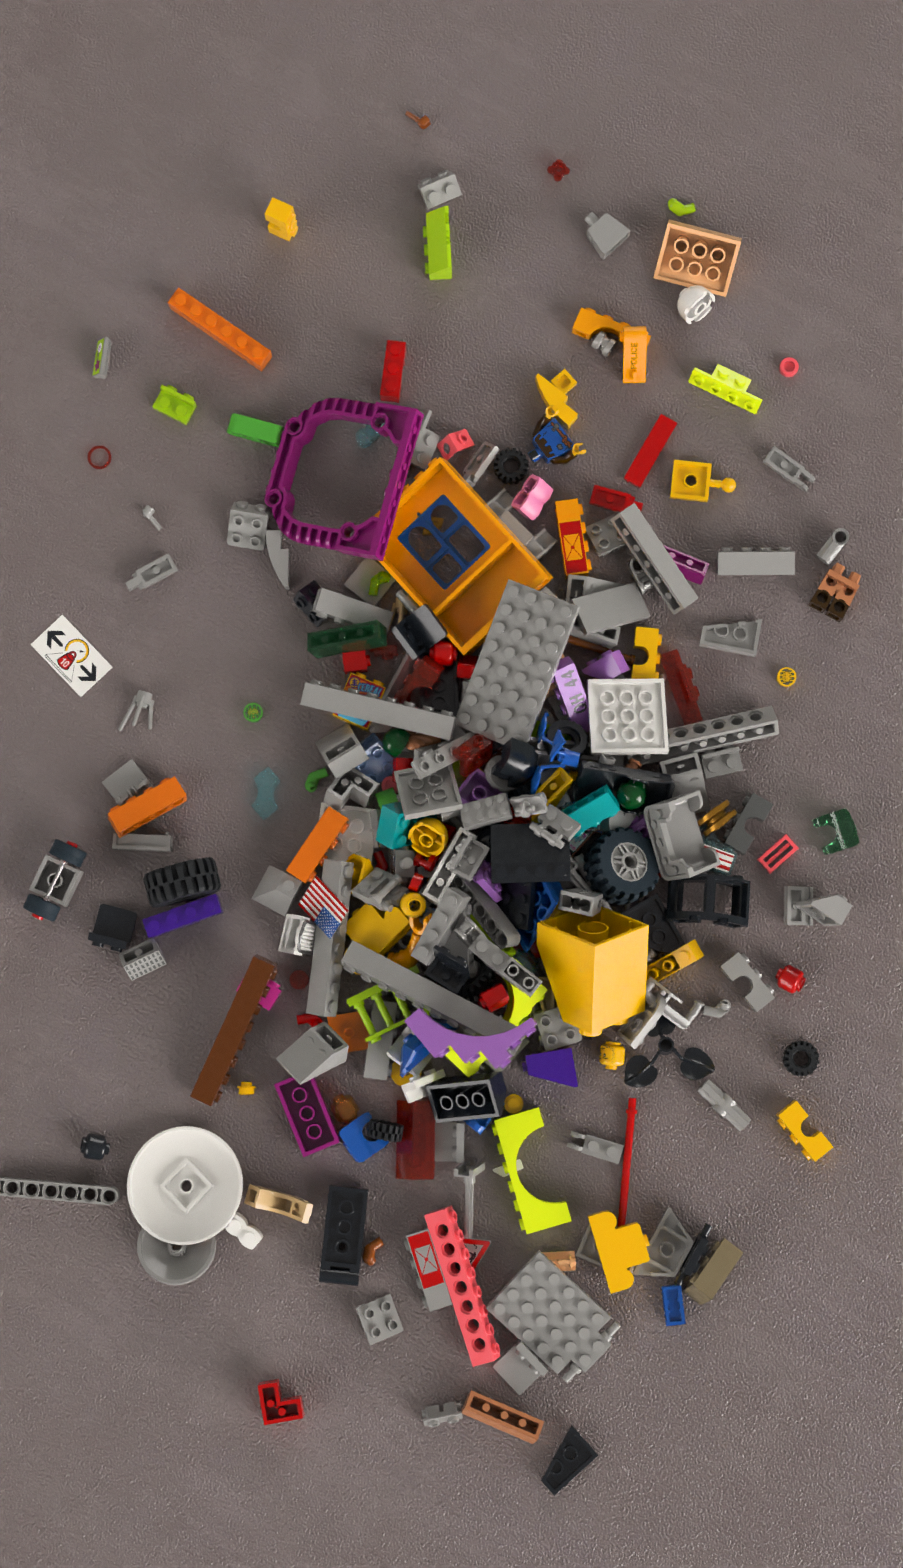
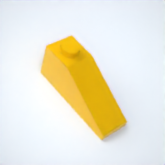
[529,767,574,823]

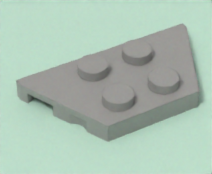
[632,1207,694,1277]

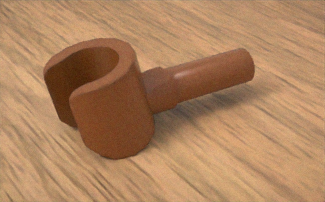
[405,111,431,129]

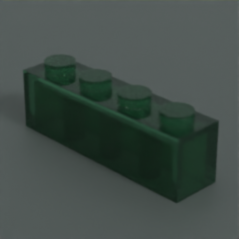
[307,620,387,659]

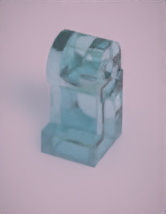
[355,422,385,448]

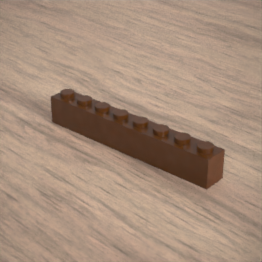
[190,954,278,1106]

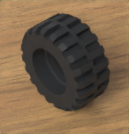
[143,857,221,907]

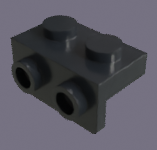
[293,580,329,627]

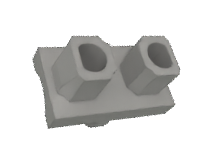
[509,792,548,818]

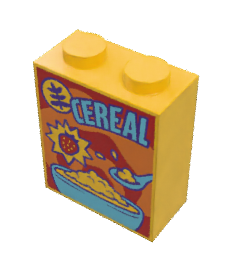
[332,672,386,732]

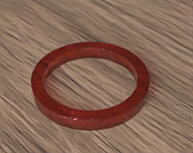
[88,446,112,469]

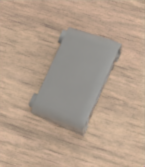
[644,790,721,881]

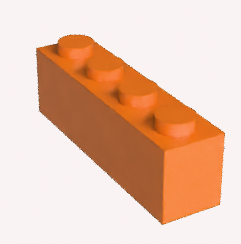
[108,776,187,838]
[286,806,349,884]

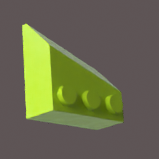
[423,206,452,280]

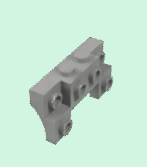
[486,488,558,560]

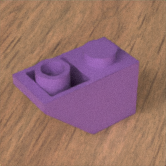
[582,649,630,679]

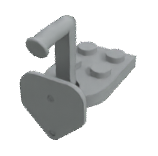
[616,976,705,1049]

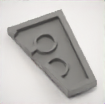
[699,619,762,657]

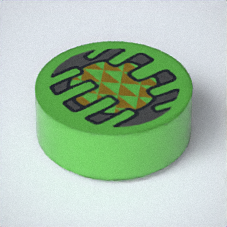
[243,703,263,723]

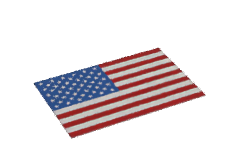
[298,876,349,939]

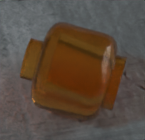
[330,1093,359,1124]

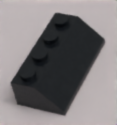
[426,1071,507,1123]

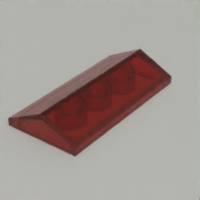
[396,1100,435,1180]

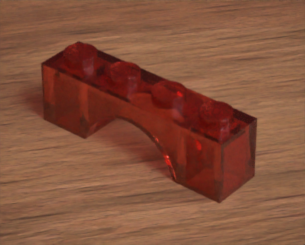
[391,655,445,730]

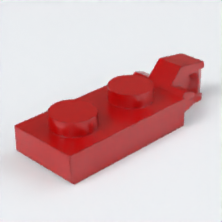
[589,485,643,512]

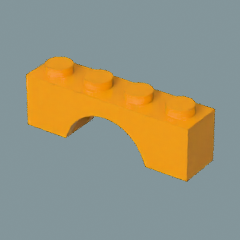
[572,307,651,346]

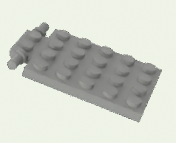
[486,1250,621,1383]

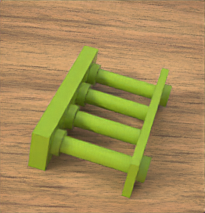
[346,965,430,1044]

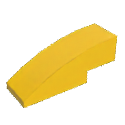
[535,373,578,430]

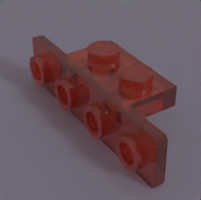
[660,649,703,725]

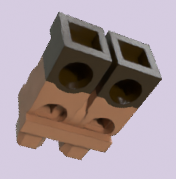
[808,563,861,623]

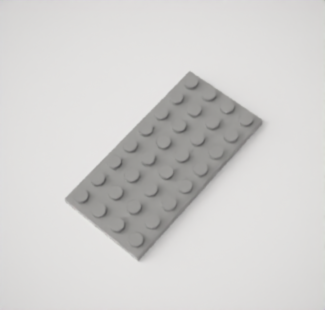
[455,579,580,745]

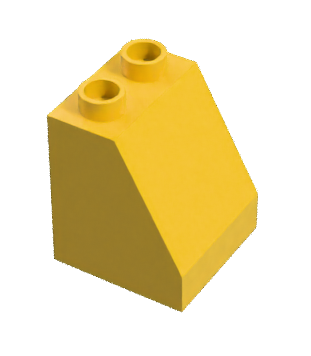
[537,907,649,1037]

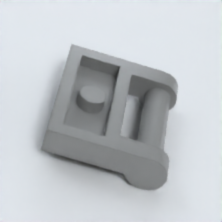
[351,867,403,907]

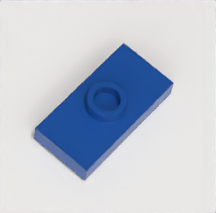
[661,1284,686,1326]

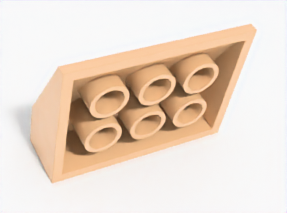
[653,219,742,297]

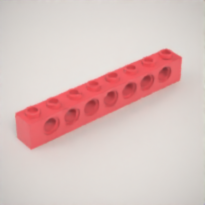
[424,1205,500,1367]

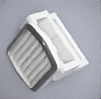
[278,914,316,956]

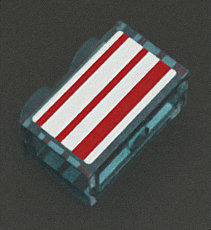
[703,839,737,876]

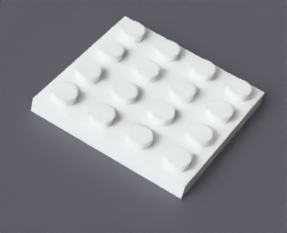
[587,678,669,755]

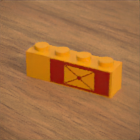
[554,498,592,579]

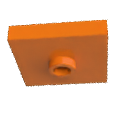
[327,1011,369,1052]

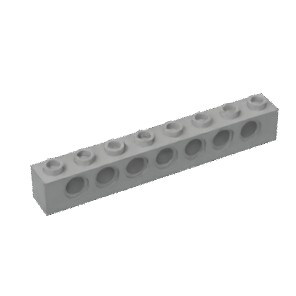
[625,706,779,765]

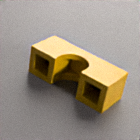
[265,197,298,241]
[631,627,662,679]
[776,1100,833,1162]

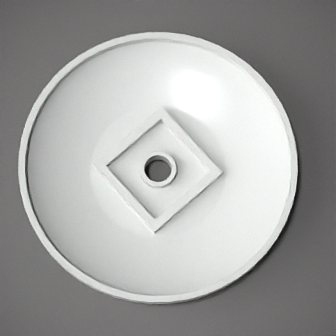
[127,1126,243,1245]

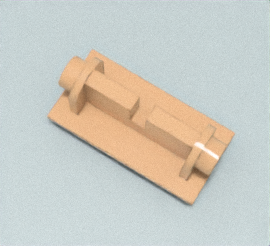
[542,1250,576,1271]

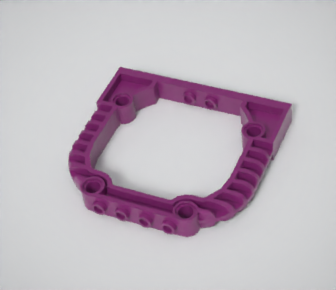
[265,398,424,561]

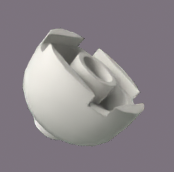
[677,285,715,324]

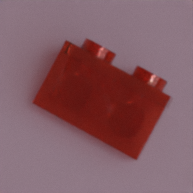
[452,733,493,778]

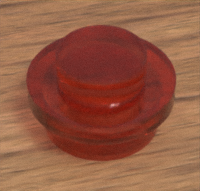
[289,970,309,990]

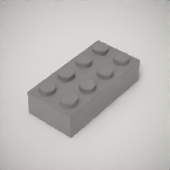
[460,792,513,831]

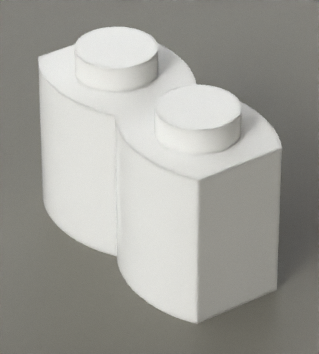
[225,1212,263,1250]

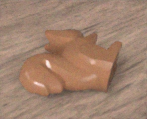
[405,730,441,750]

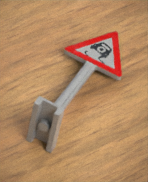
[449,1160,491,1270]

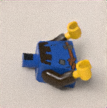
[527,405,586,465]

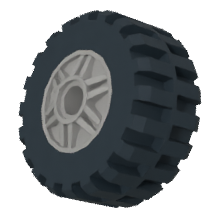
[583,827,660,905]

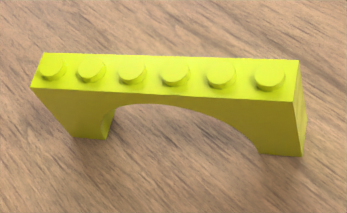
[445,956,548,1077]
[491,1107,572,1234]

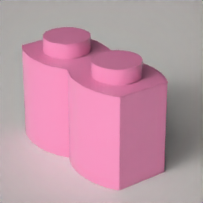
[511,474,553,521]

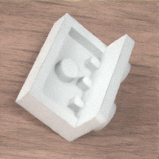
[401,1068,446,1103]

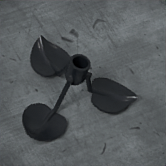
[624,1015,715,1088]

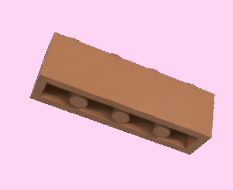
[461,1390,544,1444]

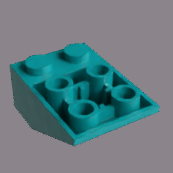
[376,802,437,850]

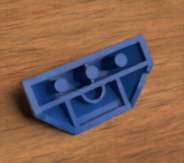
[400,1019,459,1078]

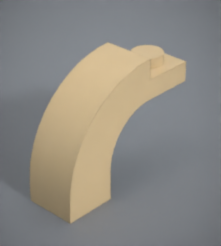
[244,1184,313,1224]

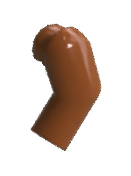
[362,1237,384,1266]

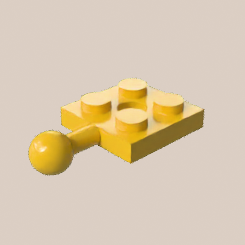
[670,460,736,502]

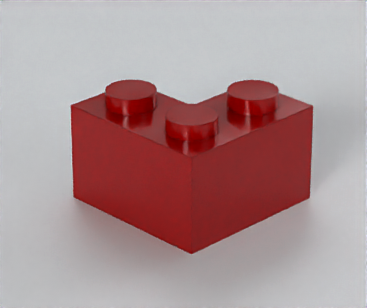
[257,1379,305,1425]

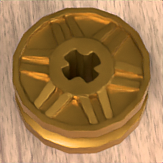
[697,800,737,837]

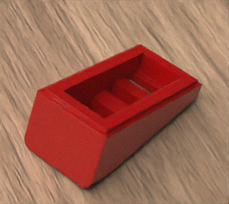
[457,654,479,679]

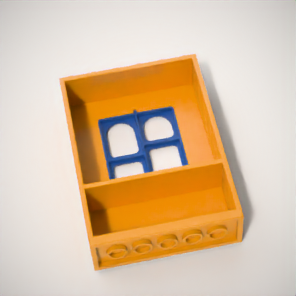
[373,457,554,655]

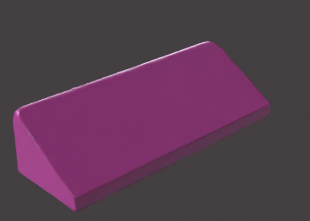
[663,545,710,585]

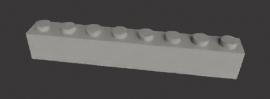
[300,679,457,740]
[306,859,354,1017]

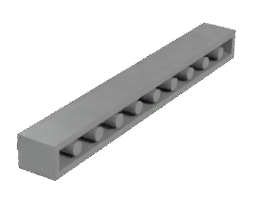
[341,940,526,1056]

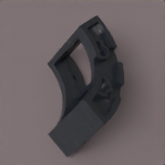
[666,873,751,928]

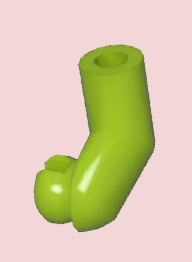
[668,198,696,216]

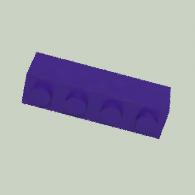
[142,894,224,938]

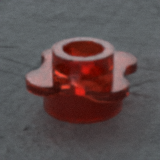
[547,159,570,182]

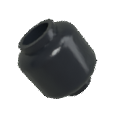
[80,1133,110,1160]

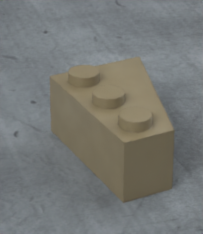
[682,1238,744,1305]

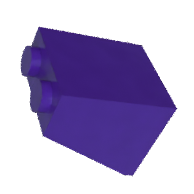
[521,1047,578,1087]

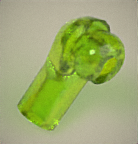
[368,571,391,596]

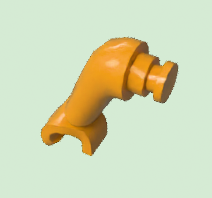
[387,913,432,969]

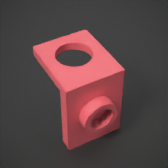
[437,429,475,460]

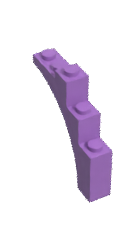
[404,1008,538,1069]

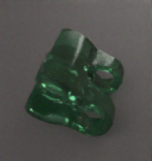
[813,809,859,855]

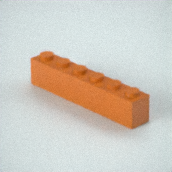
[168,287,272,372]

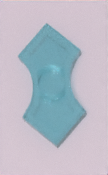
[251,767,281,820]

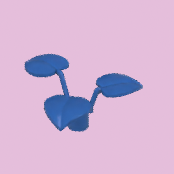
[530,711,580,794]

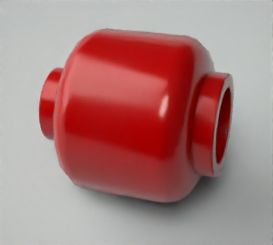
[429,641,457,666]
[775,965,806,993]

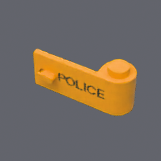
[619,326,647,383]

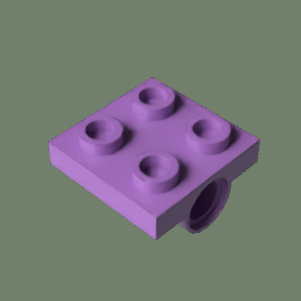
[473,860,502,903]

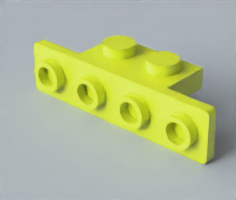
[688,364,762,414]

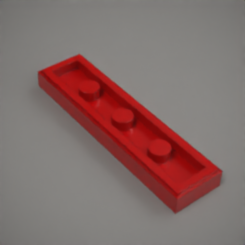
[623,414,677,489]

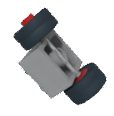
[23,839,87,922]

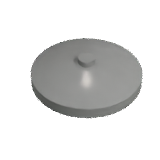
[137,1228,216,1285]

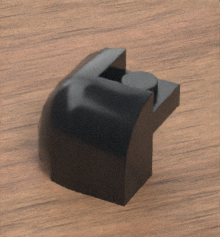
[491,738,538,788]

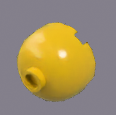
[408,817,448,857]

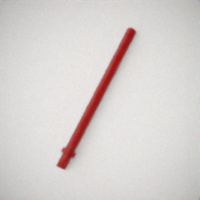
[617,1098,637,1227]

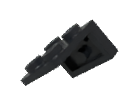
[390,604,448,660]
[88,904,138,953]
[424,945,470,995]

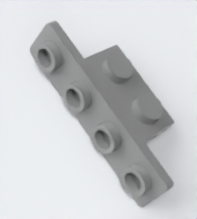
[409,409,441,471]
[411,732,480,780]

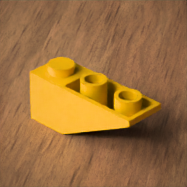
[646,939,704,982]

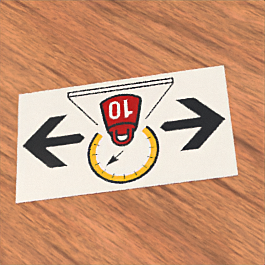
[30,615,113,697]

